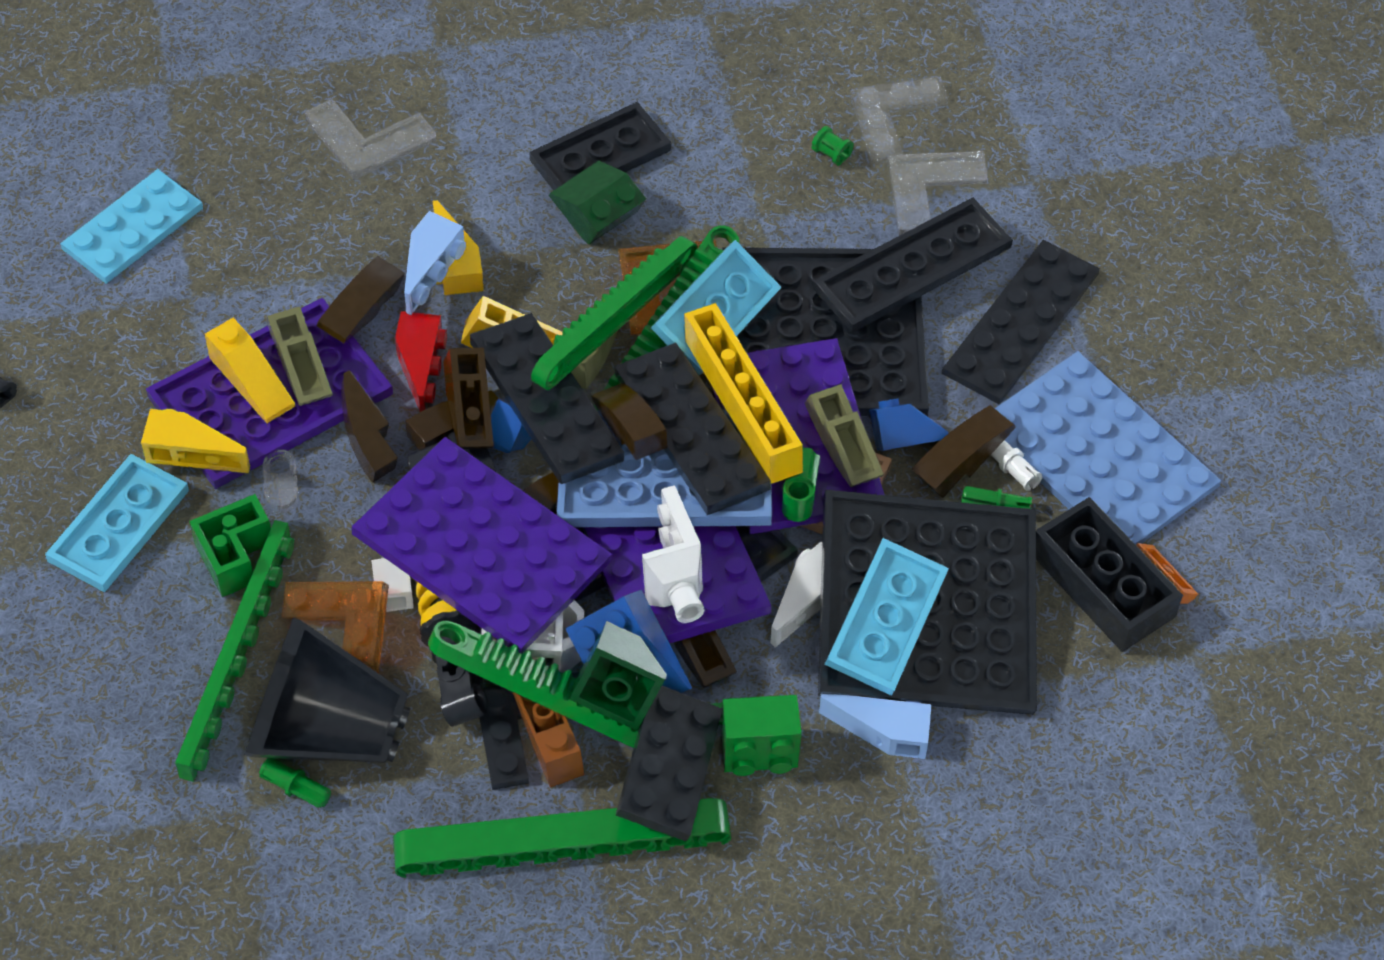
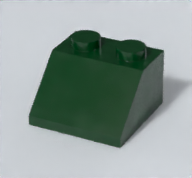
[549,161,647,245]
[569,621,667,730]

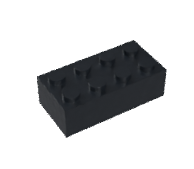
[1036,497,1183,652]

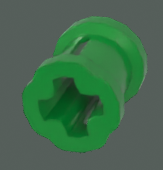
[812,126,854,166]

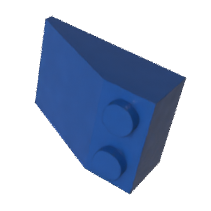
[565,590,692,693]

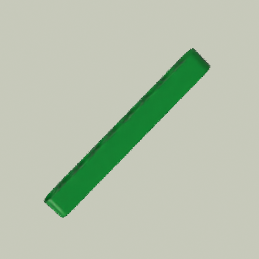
[393,798,732,878]

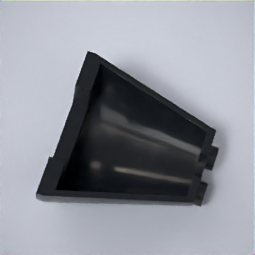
[244,617,410,763]

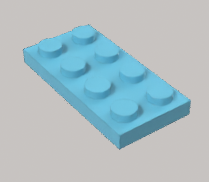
[60,169,203,284]
[651,240,782,375]
[45,454,189,592]
[825,538,949,696]

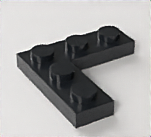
[479,672,580,790]

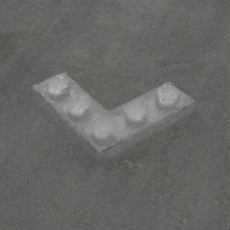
[849,76,948,165]
[305,99,436,180]
[888,151,988,236]

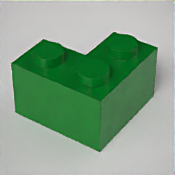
[189,494,271,597]

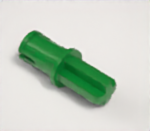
[961,486,1032,509]
[259,758,331,808]

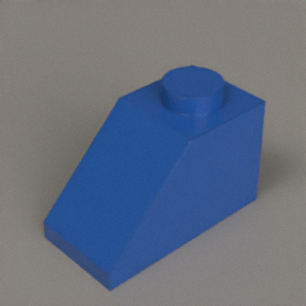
[491,398,531,453]
[869,398,949,450]

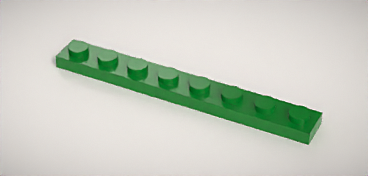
[175,520,294,782]

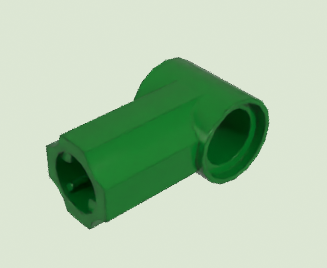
[781,447,820,522]

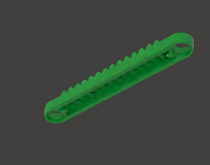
[594,225,739,411]
[531,236,698,390]
[428,621,639,748]

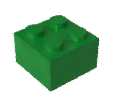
[721,695,802,776]

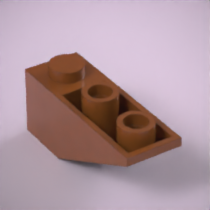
[513,692,585,788]

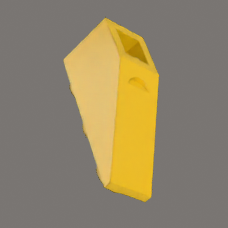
[433,200,484,295]

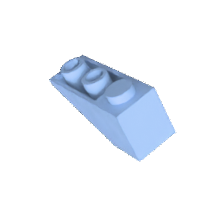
[404,211,466,315]
[819,694,931,759]

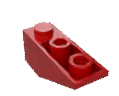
[395,311,447,412]

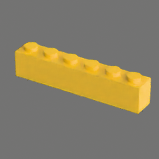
[684,303,803,484]

